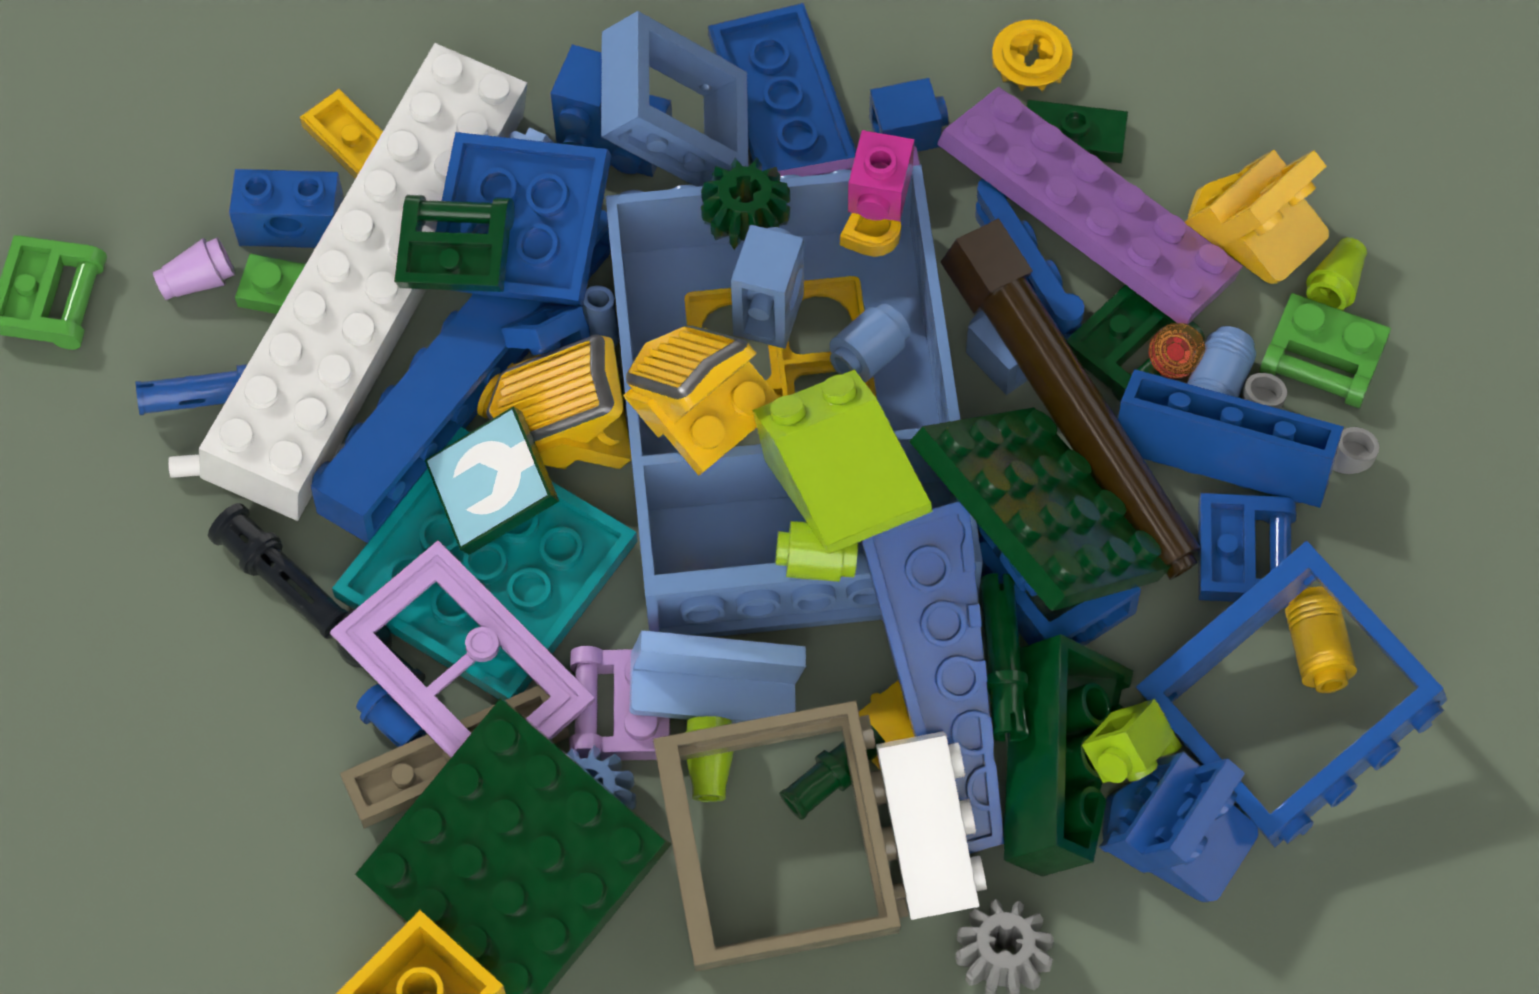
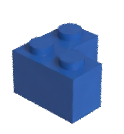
[550,44,672,177]

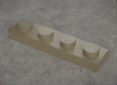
[340,685,570,829]

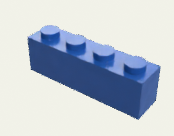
[1118,369,1344,508]

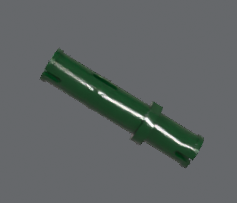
[979,573,1029,742]

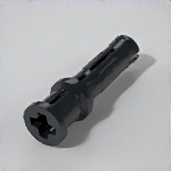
[208,503,348,639]

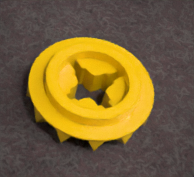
[992,20,1072,92]

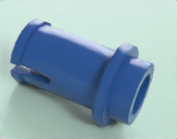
[356,684,426,747]

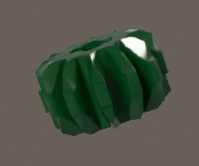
[701,157,791,250]

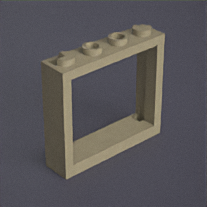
[653,701,909,972]

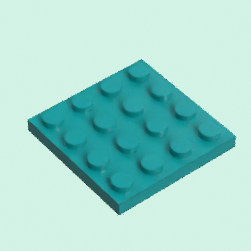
[332,427,638,700]

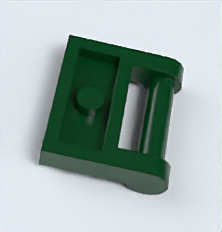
[394,195,515,292]
[1066,284,1205,403]

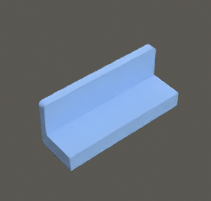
[629,630,806,724]

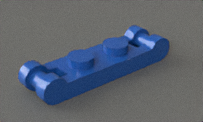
[975,178,1085,340]

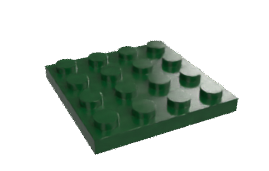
[909,407,1171,611]
[355,698,672,994]

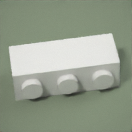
[876,731,987,920]

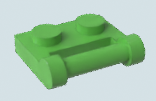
[0,235,107,350]
[1259,293,1391,409]

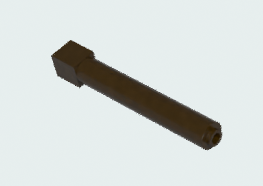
[940,218,1201,580]

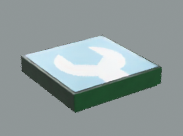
[424,406,559,555]

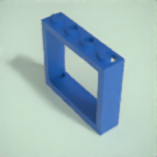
[1136,541,1447,848]

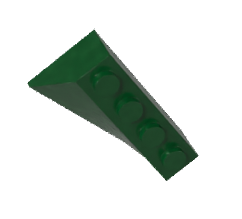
[1004,634,1134,877]

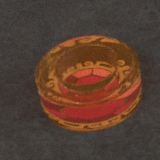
[1149,323,1205,379]

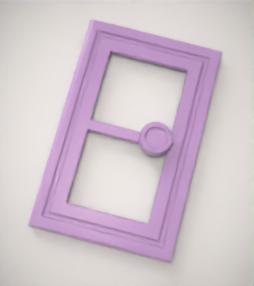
[330,541,595,758]

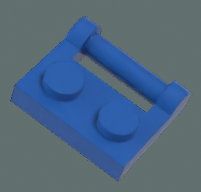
[1198,493,1296,609]

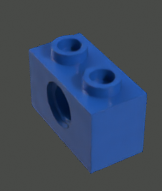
[229,169,344,248]

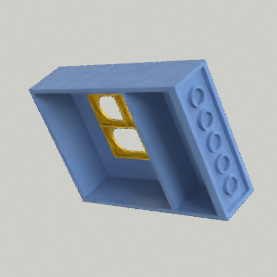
[605,165,982,637]

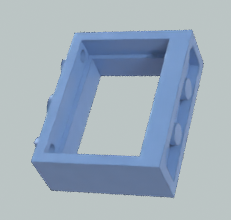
[601,11,749,187]

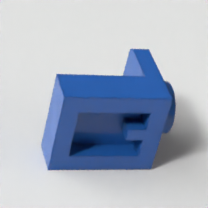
[501,305,590,355]

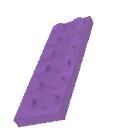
[937,86,1243,328]

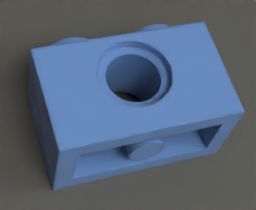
[731,225,804,349]

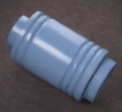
[1187,326,1256,398]

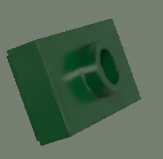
[1026,99,1128,163]

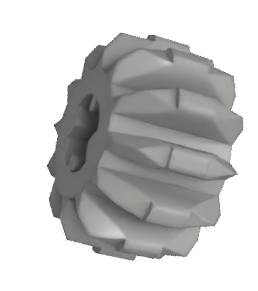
[955,899,1054,994]

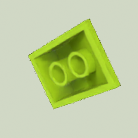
[753,369,933,554]

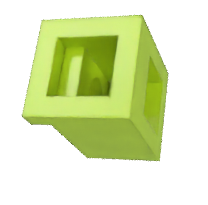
[1082,699,1182,783]

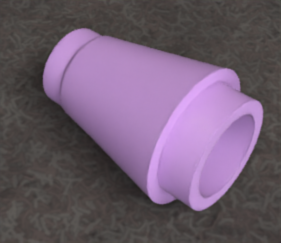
[153,237,235,300]

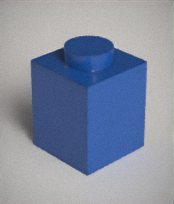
[869,78,949,152]

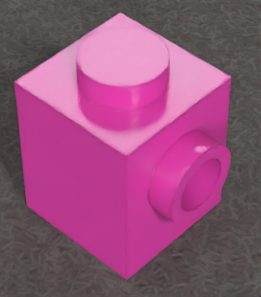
[848,130,914,221]

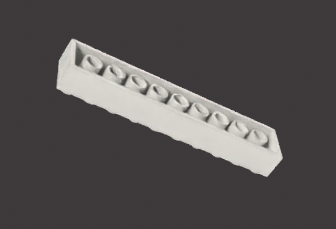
[199,43,528,521]

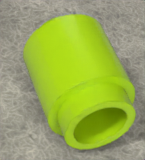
[775,521,858,582]

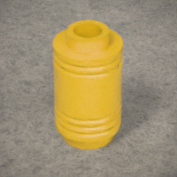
[1285,586,1357,693]

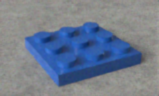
[435,132,612,307]

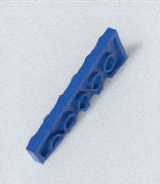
[861,501,1004,853]

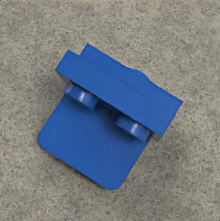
[1099,752,1258,902]

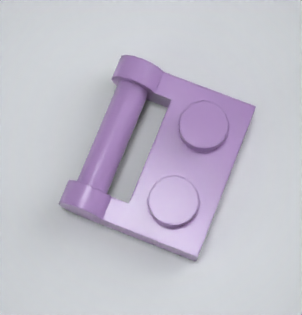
[569,646,670,761]

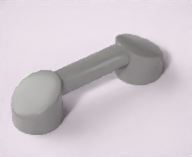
[1241,373,1380,474]

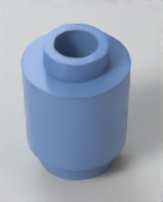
[830,304,910,382]

